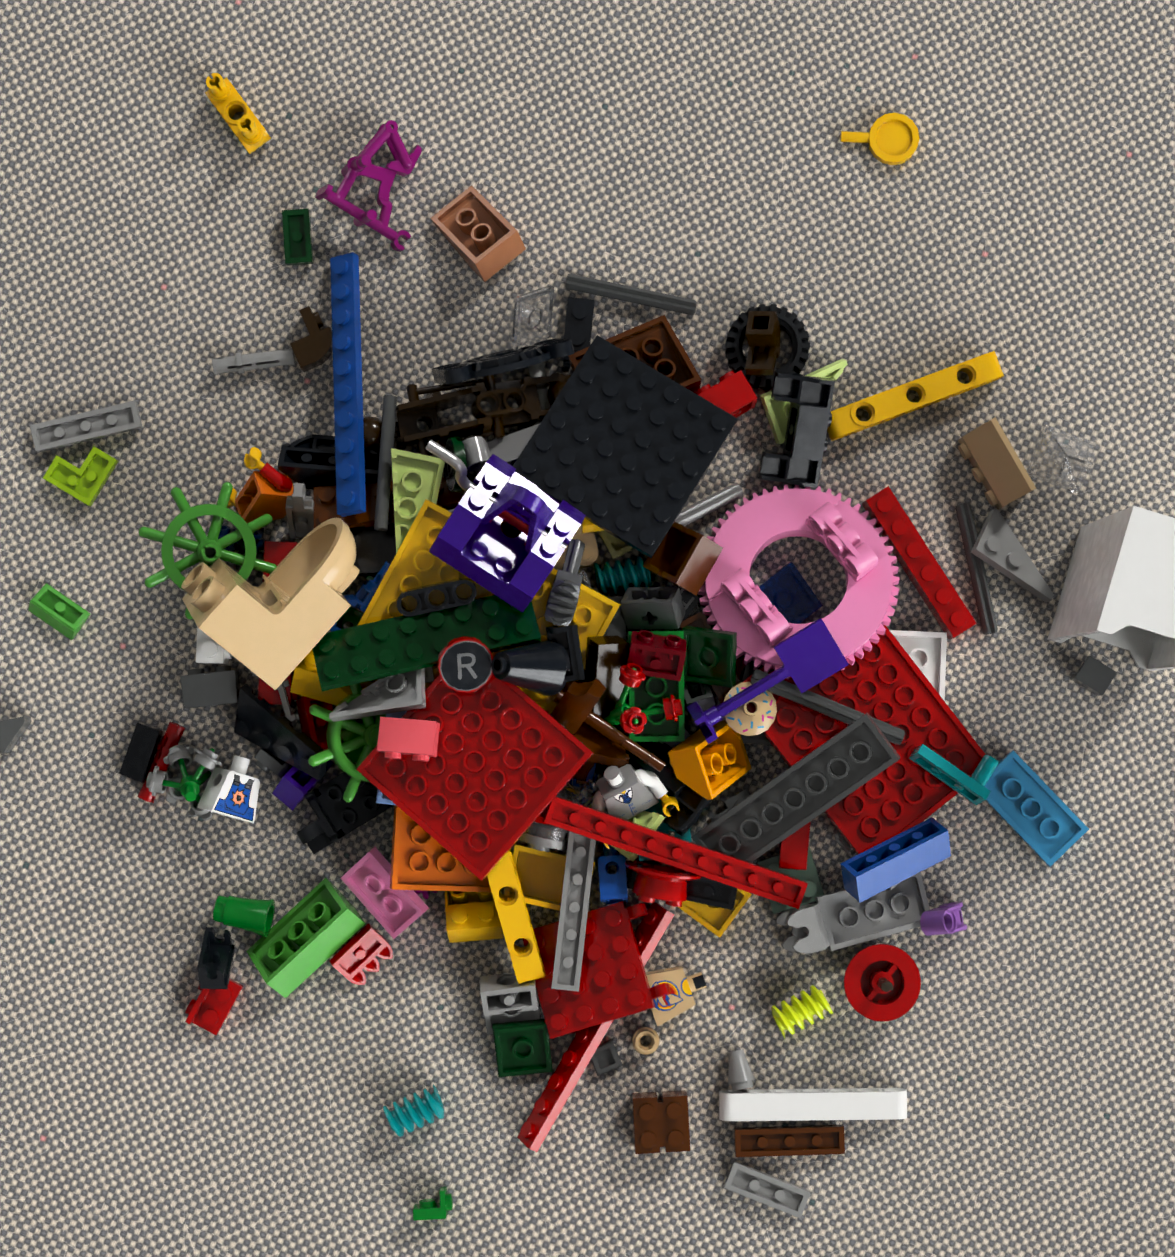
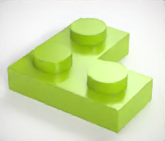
[43,446,119,507]

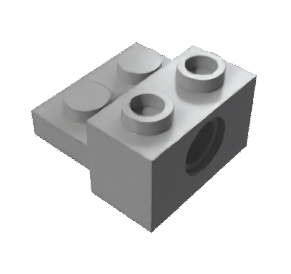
[480,972,541,1035]

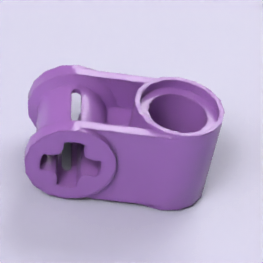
[920,901,968,936]

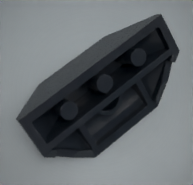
[278,434,380,490]

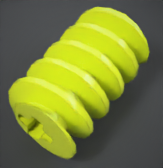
[771,985,833,1039]

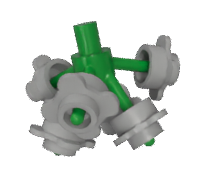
[146,745,223,821]

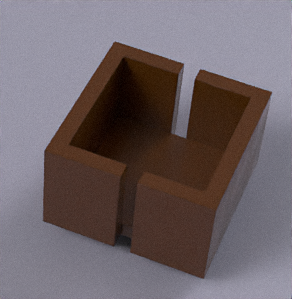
[643,522,723,596]
[632,1090,690,1154]

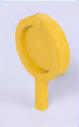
[840,113,920,165]

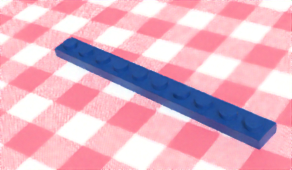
[330,252,366,517]

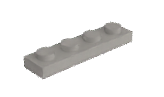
[30,400,143,453]

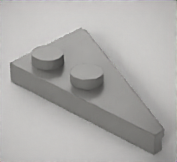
[971,508,1054,603]
[329,668,426,722]

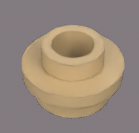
[632,1027,659,1055]

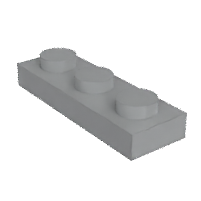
[724,1160,810,1219]

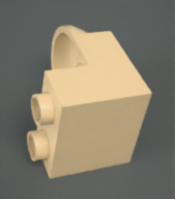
[181,518,360,690]

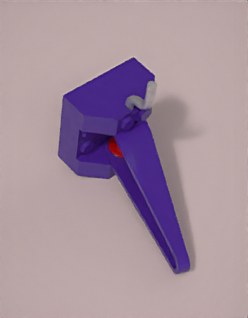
[425,439,586,613]

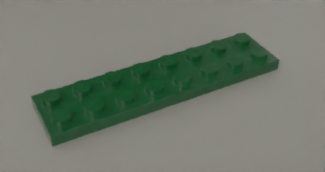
[312,595,541,691]

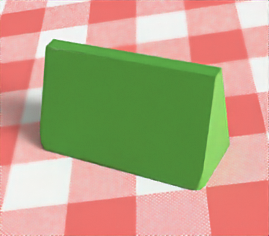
[28,583,90,640]

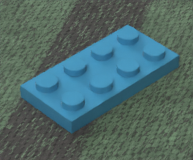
[985,750,1089,867]

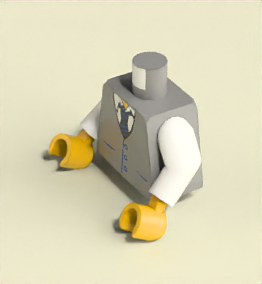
[591,764,679,849]

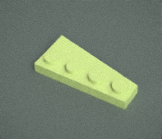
[391,448,445,553]

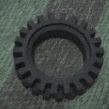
[725,304,810,390]

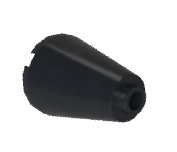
[491,640,570,696]

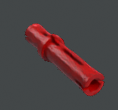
[137,722,186,803]

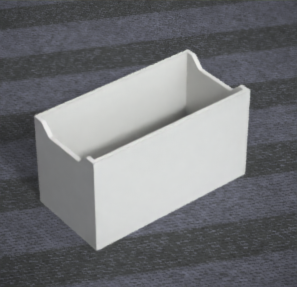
[1047,506,1175,671]

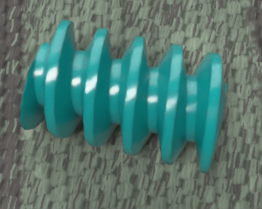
[594,556,651,596]
[383,1084,444,1137]

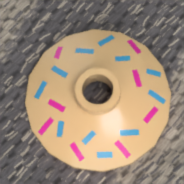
[724,682,777,736]

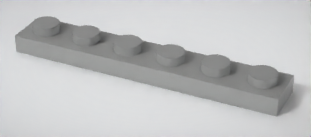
[551,831,596,992]

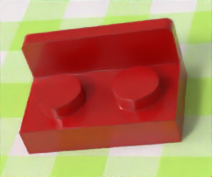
[185,978,244,1035]

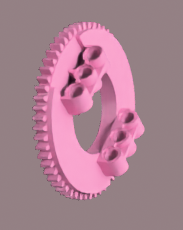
[698,484,900,679]

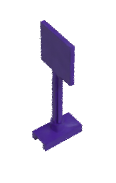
[687,618,849,744]

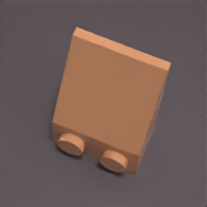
[430,185,526,282]

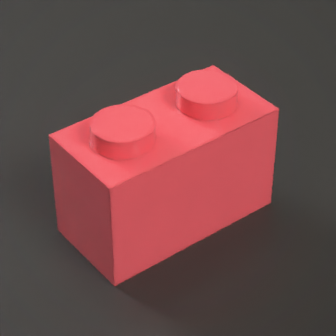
[377,717,440,762]

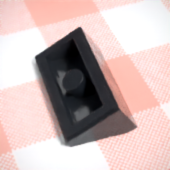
[119,723,163,783]

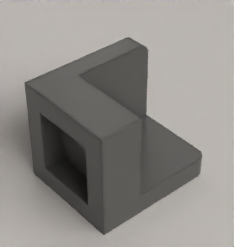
[1070,656,1117,696]

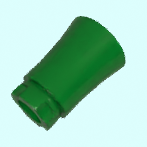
[213,896,275,937]

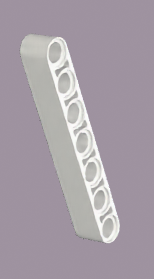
[719,1088,907,1121]

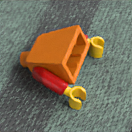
[227,447,293,523]

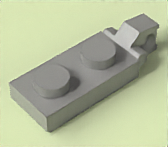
[285,483,314,539]

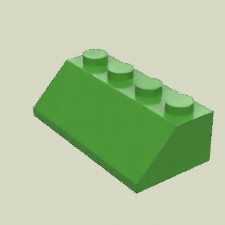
[246,878,366,998]

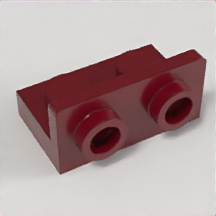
[626,630,686,681]

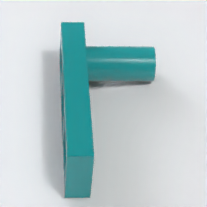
[909,744,998,805]

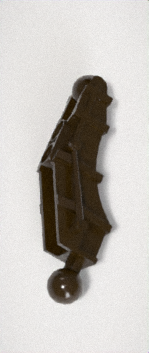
[363,373,571,456]

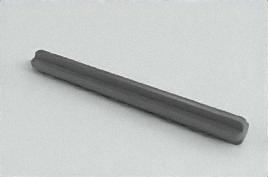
[750,669,905,745]

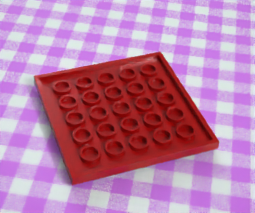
[356,674,594,881]

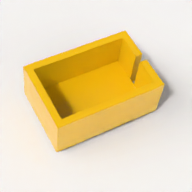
[504,843,595,911]

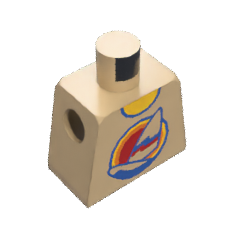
[646,966,707,1026]

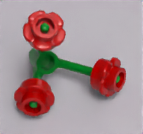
[604,663,683,734]

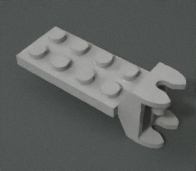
[775,872,930,954]

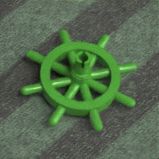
[138,482,277,619]

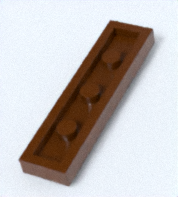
[734,1124,845,1157]

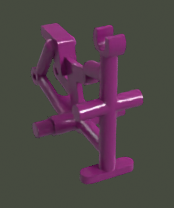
[315,120,422,252]

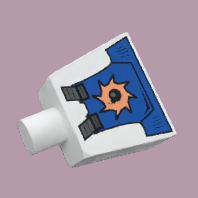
[197,755,260,823]

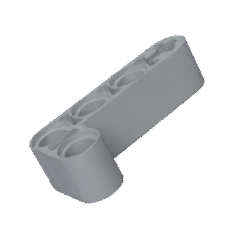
[462,424,540,479]

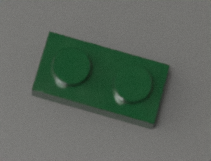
[282,209,313,266]

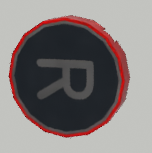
[437,636,493,693]

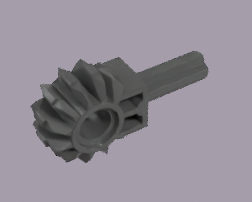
[544,539,585,626]

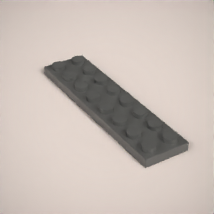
[691,712,901,863]

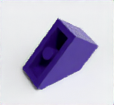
[272,760,334,811]

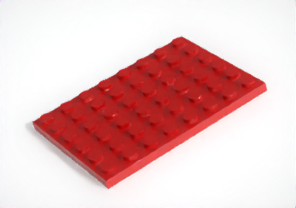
[743,625,986,855]

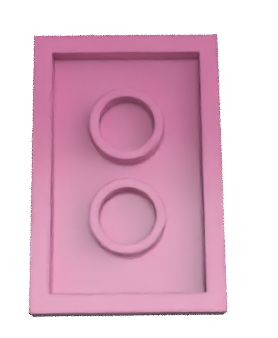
[340,847,429,939]

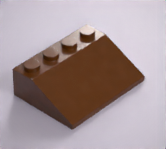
[568,315,702,394]

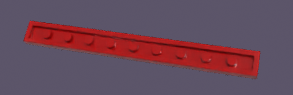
[542,796,808,909]
[517,902,675,1152]

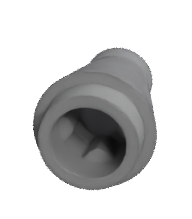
[728,1049,755,1091]

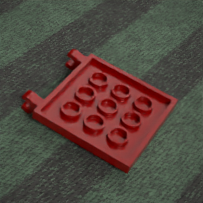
[522,901,671,1039]

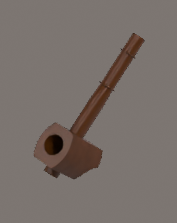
[550,679,666,772]

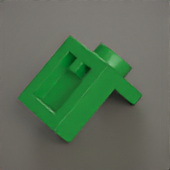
[413,1186,453,1221]

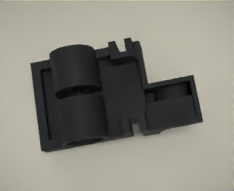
[297,772,392,854]

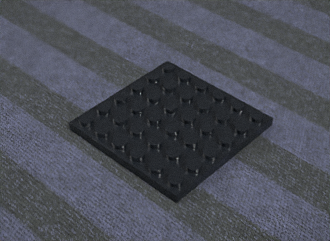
[513,335,738,559]

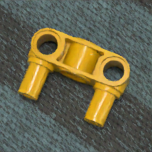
[205,73,271,154]

